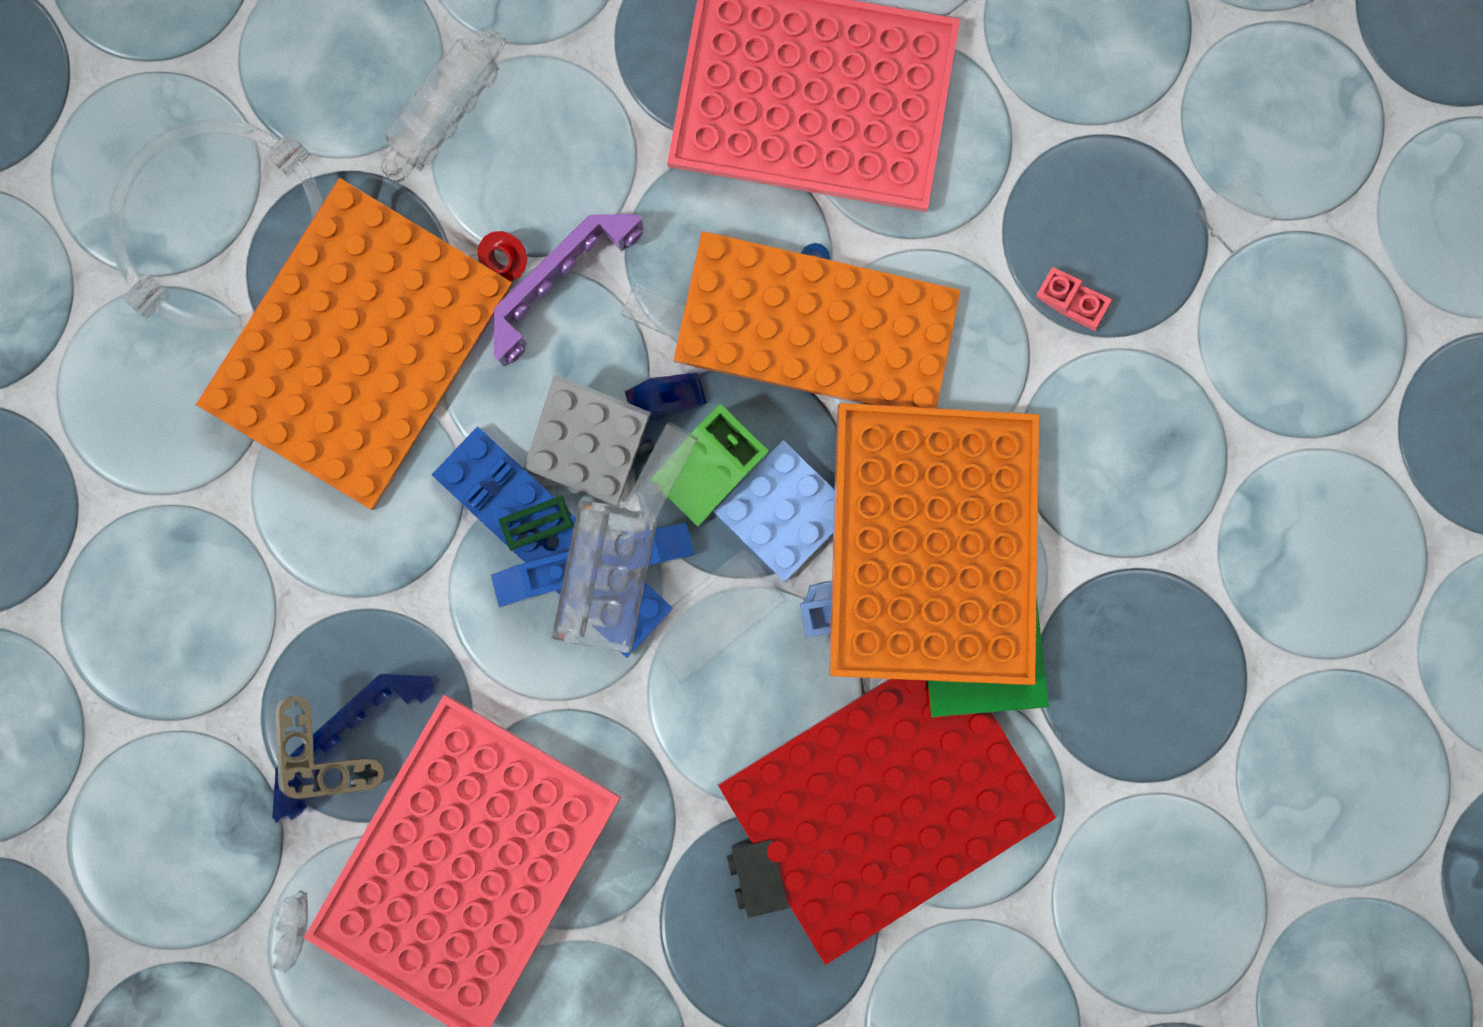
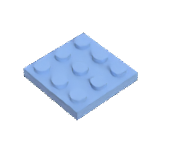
[713,440,835,582]

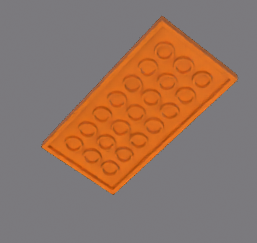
[673,231,961,408]

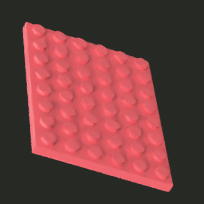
[667,0,960,212]
[304,695,621,1027]

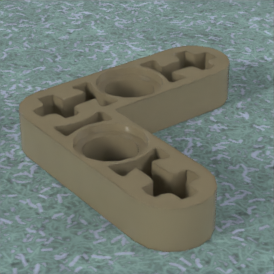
[275,696,384,799]

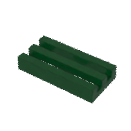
[498,495,575,551]

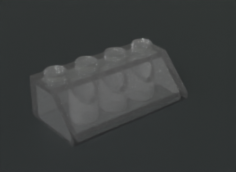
[551,501,658,653]

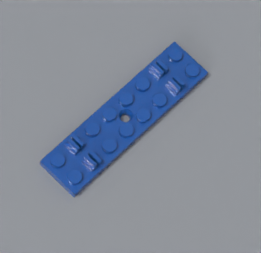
[432,426,674,658]

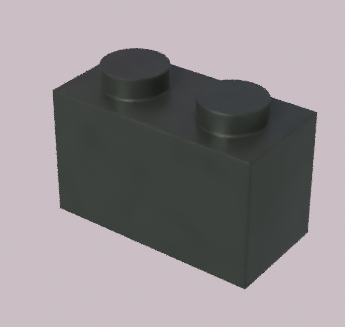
[727,839,788,918]

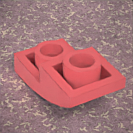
[1036,267,1112,332]

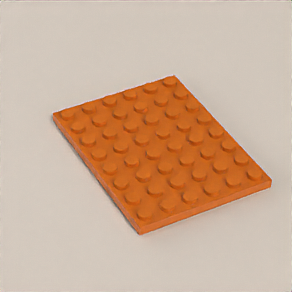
[196,178,513,510]
[829,403,1039,685]

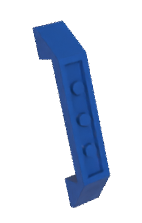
[491,523,695,607]

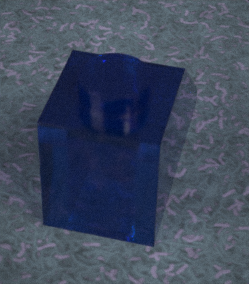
[624,373,707,421]

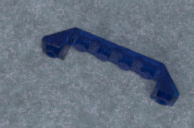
[272,673,440,823]

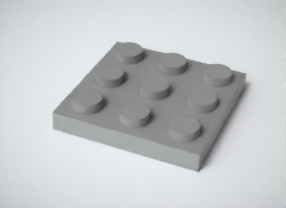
[524,375,651,506]

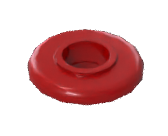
[477,231,528,282]

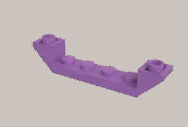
[494,214,644,366]

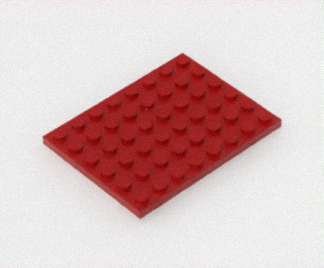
[717,679,1056,965]

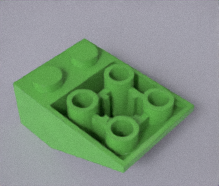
[650,404,769,527]

